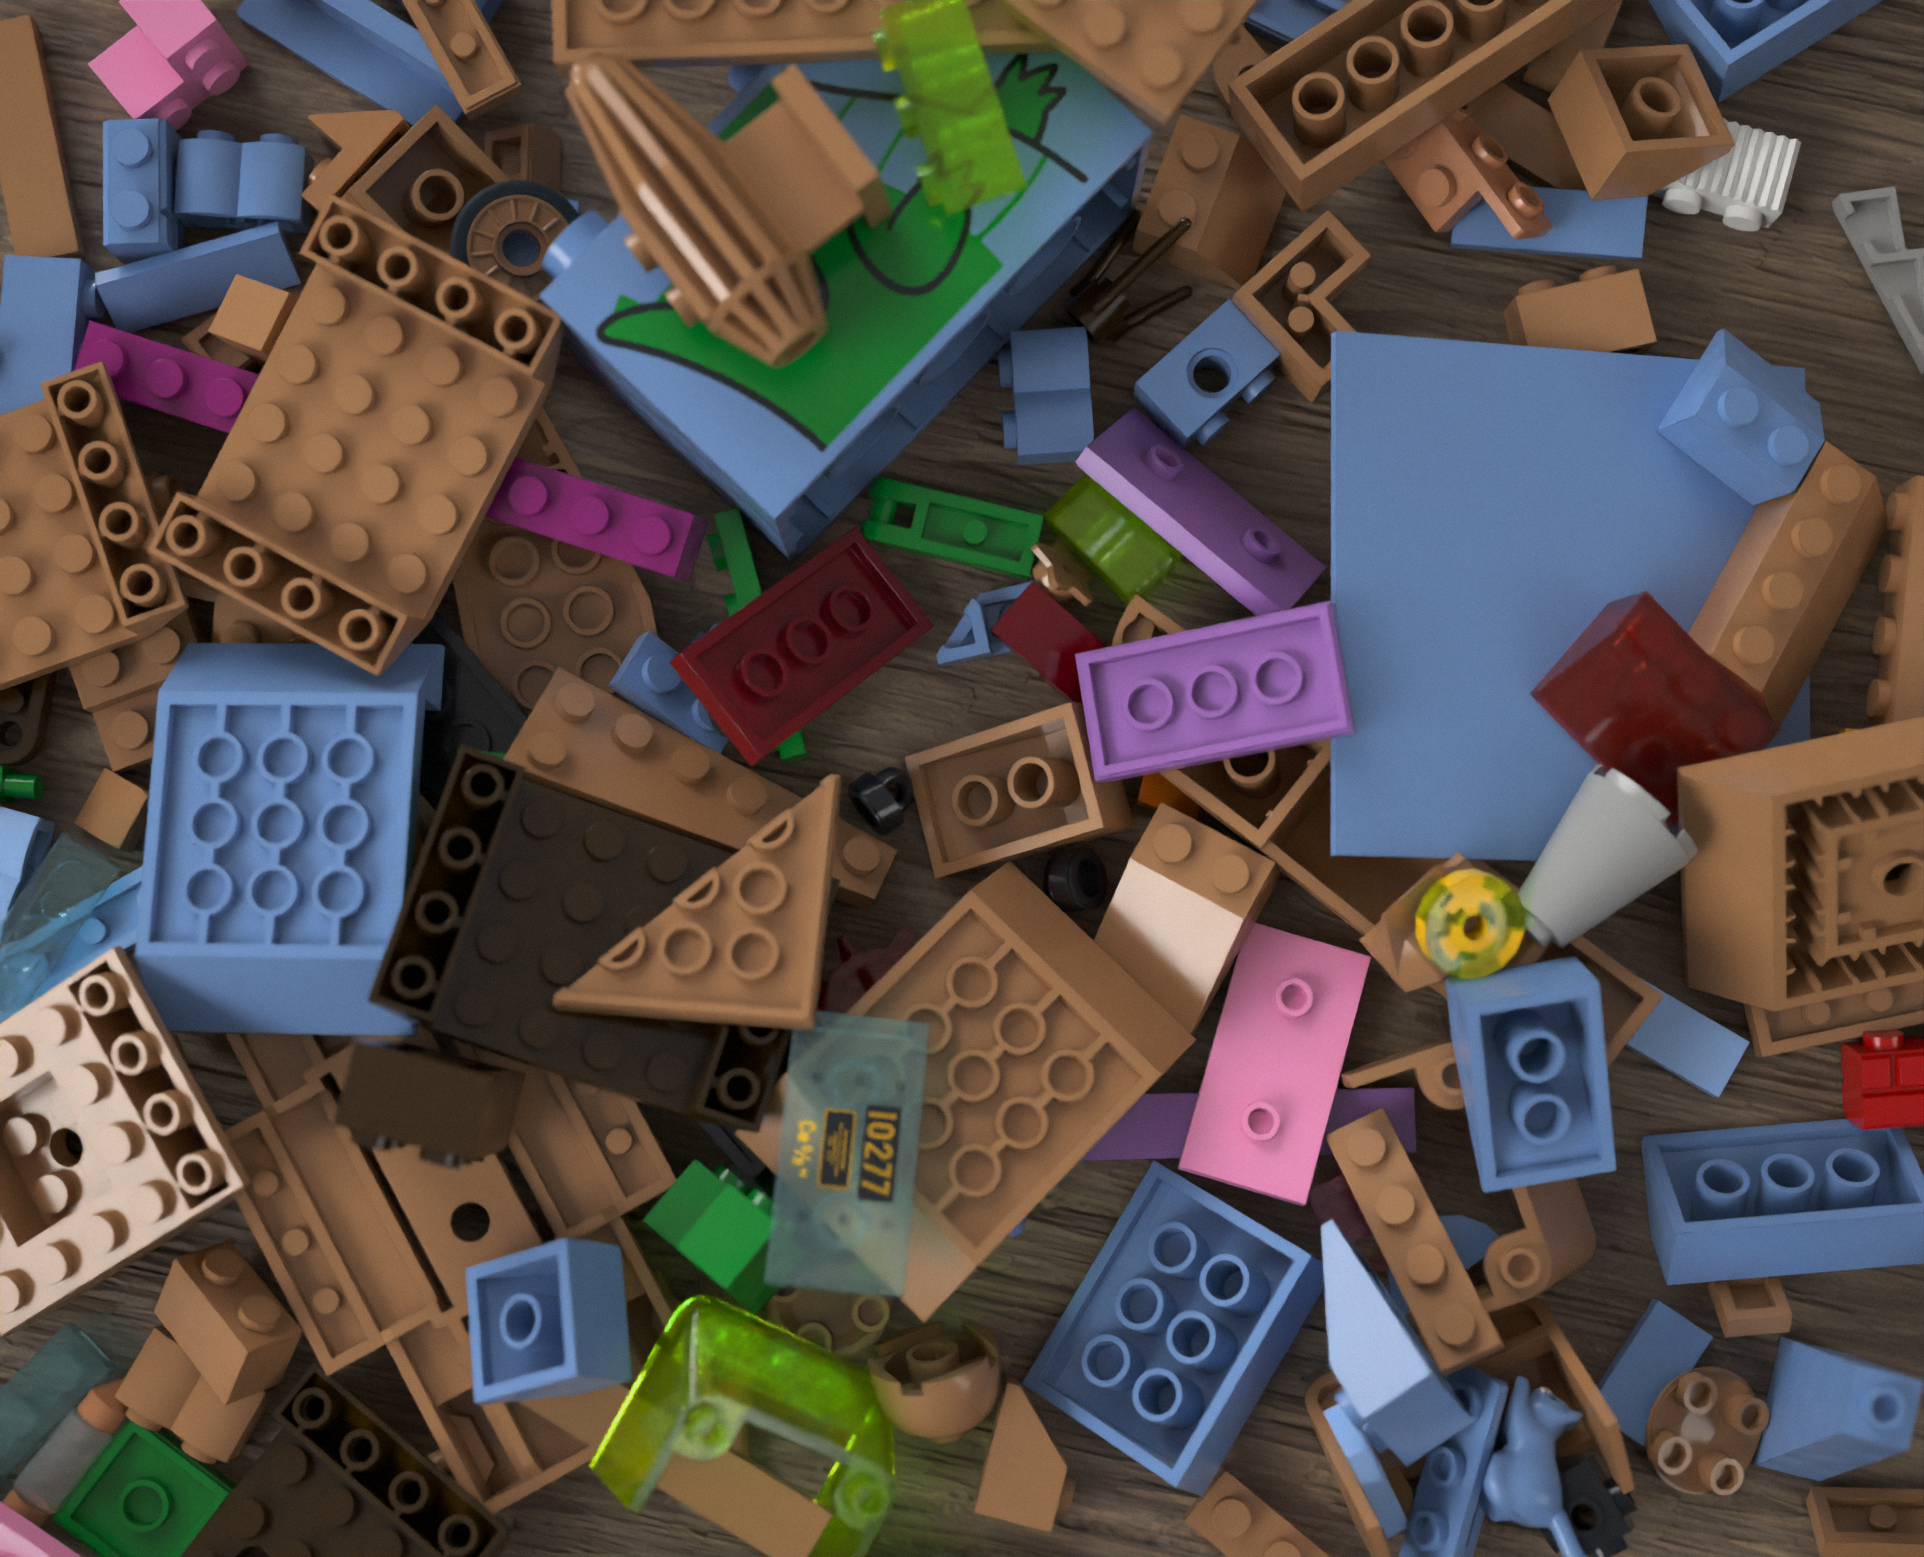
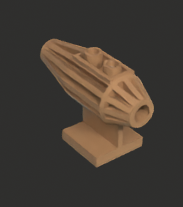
[565,51,893,368]

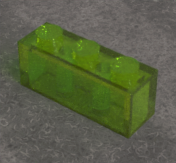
[871,0,1027,217]

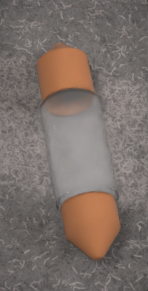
[2,1379,128,1528]

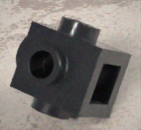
[1540,1454,1638,1557]

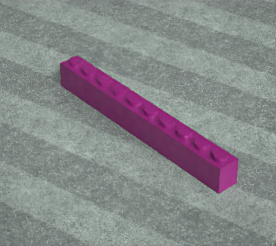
[74,321,708,582]

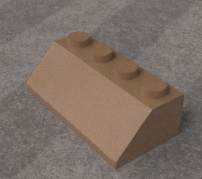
[1671,441,1887,735]

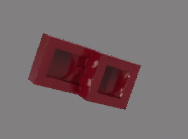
[991,581,1107,703]

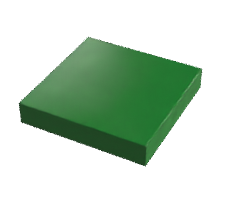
[52,1418,237,1557]

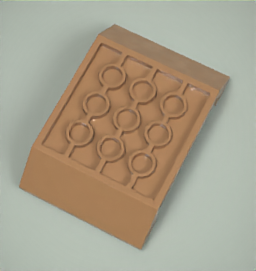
[147,193,565,676]
[0,361,189,691]
[735,861,1196,1323]

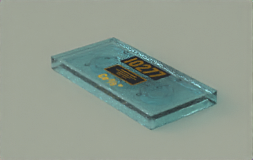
[764,1012,929,1298]

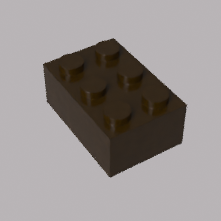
[333,1041,526,1169]

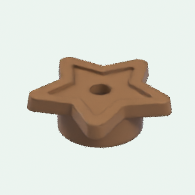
[1031,538,1095,607]

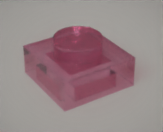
[1307,1172,1372,1243]

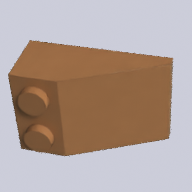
[905,702,1134,879]
[1094,802,1281,1036]

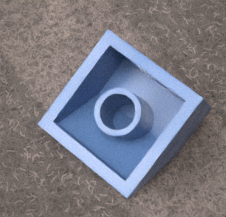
[1656,328,1825,506]
[465,1238,633,1404]

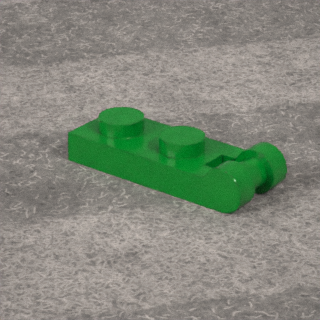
[859,477,1044,581]

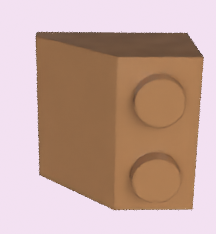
[1548,44,1735,201]
[341,104,511,257]
[1132,113,1286,290]

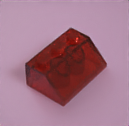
[1530,591,1780,828]

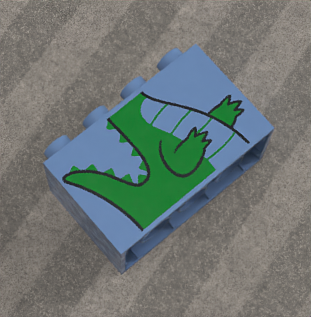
[539,52,1153,565]

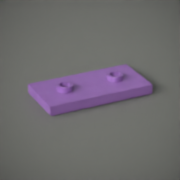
[1075,407,1327,616]
[1075,601,1357,784]

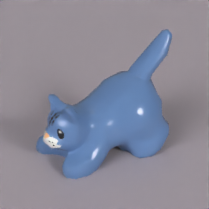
[1479,1376,1586,1557]

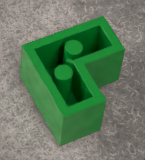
[643,1159,805,1315]

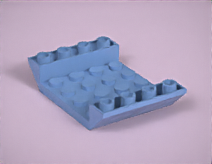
[135,643,445,1037]

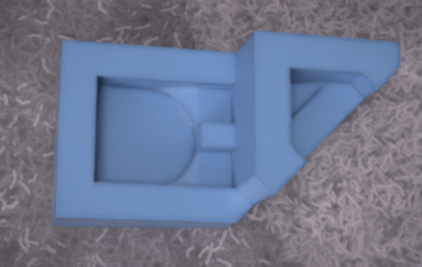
[936,580,1040,666]

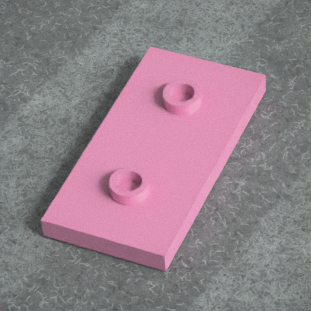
[1177,923,1371,1206]

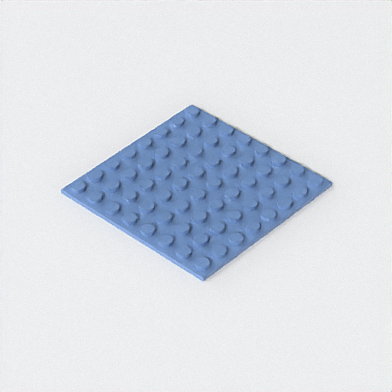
[1331,331,1811,862]

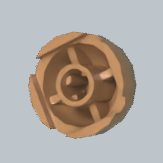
[867,1321,1001,1444]

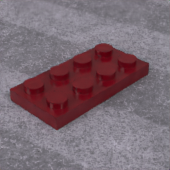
[669,527,934,767]

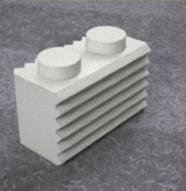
[1650,118,1801,231]

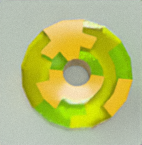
[1416,869,1525,979]

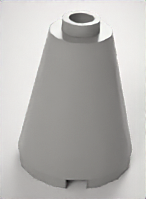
[1513,764,1698,948]

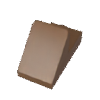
[301,110,411,215]

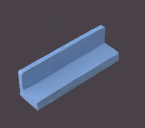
[236,0,465,127]

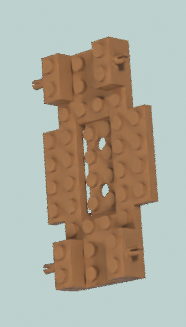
[223,815,735,1514]

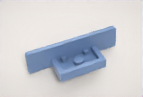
[1399,1365,1508,1557]

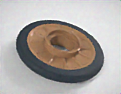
[450,180,580,307]

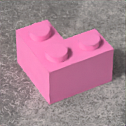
[88,0,249,132]

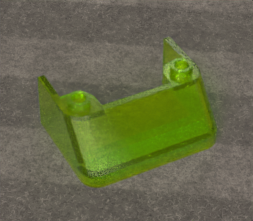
[589,1295,896,1557]

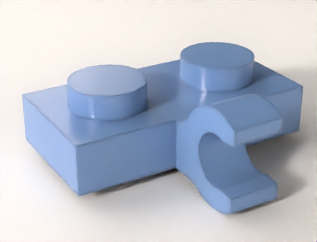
[608,624,729,754]

